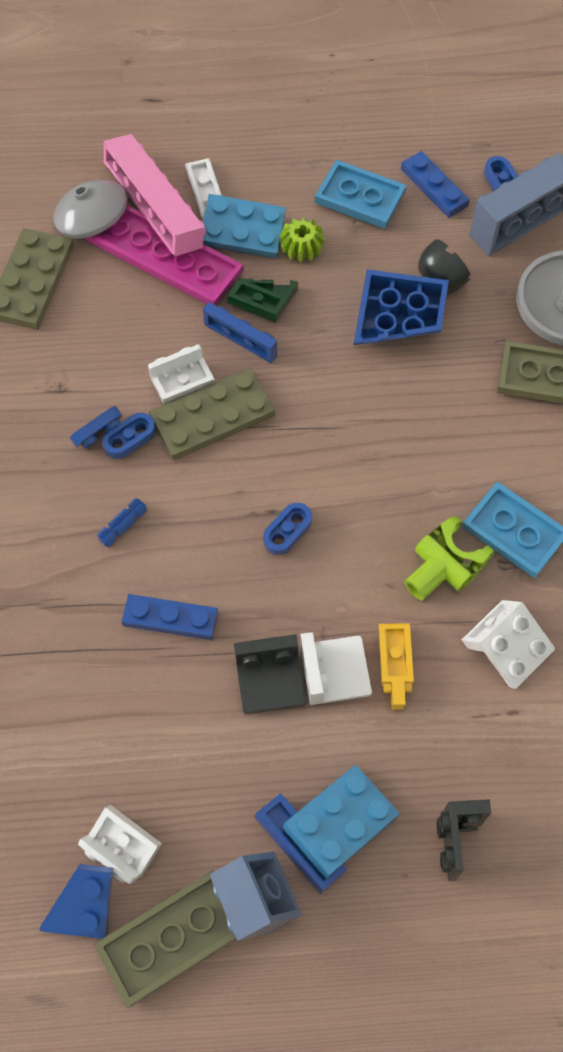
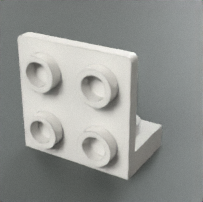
[461,600,555,689]
[300,632,372,705]

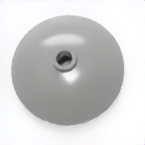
[53,179,128,239]

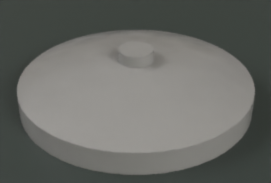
[516,251,563,346]

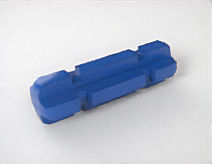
[97,498,147,547]

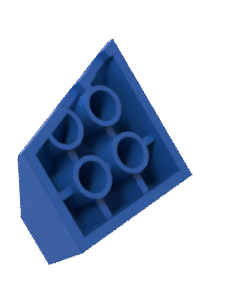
[354,269,449,345]

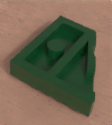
[227,279,299,323]

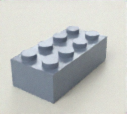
[469,153,563,256]

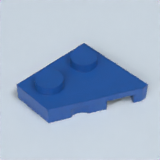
[40,864,113,939]

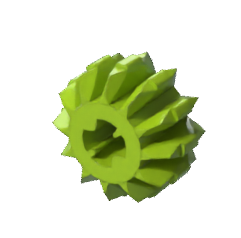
[280,216,325,263]

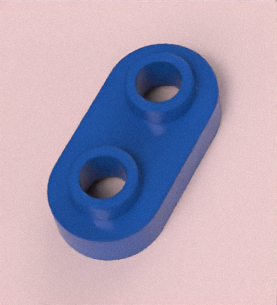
[484,156,518,191]
[70,406,123,449]
[102,413,156,459]
[263,503,312,555]

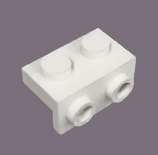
[148,344,215,405]
[78,805,162,884]

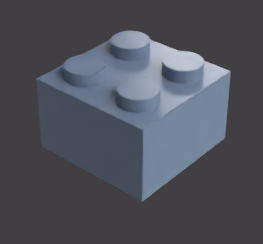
[210,852,302,942]

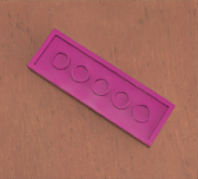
[84,205,244,306]

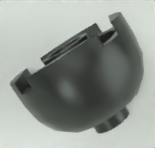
[418,239,471,294]

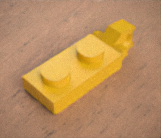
[378,623,414,710]

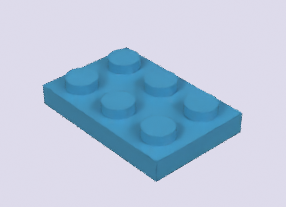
[315,159,407,229]
[203,194,286,259]
[462,481,563,579]
[282,764,400,879]

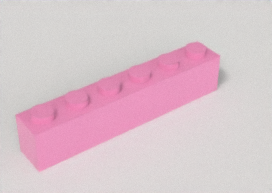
[104,134,206,256]

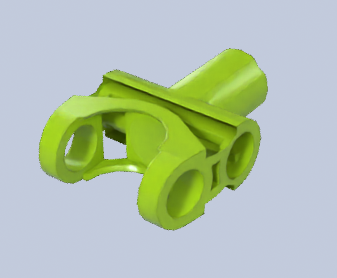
[404,516,494,601]

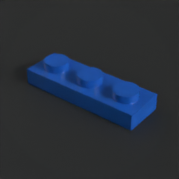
[401,151,470,218]
[203,302,277,363]
[122,594,218,640]
[255,793,347,894]

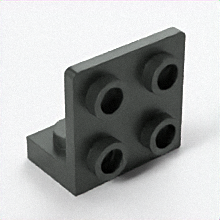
[234,634,305,714]
[436,799,491,881]

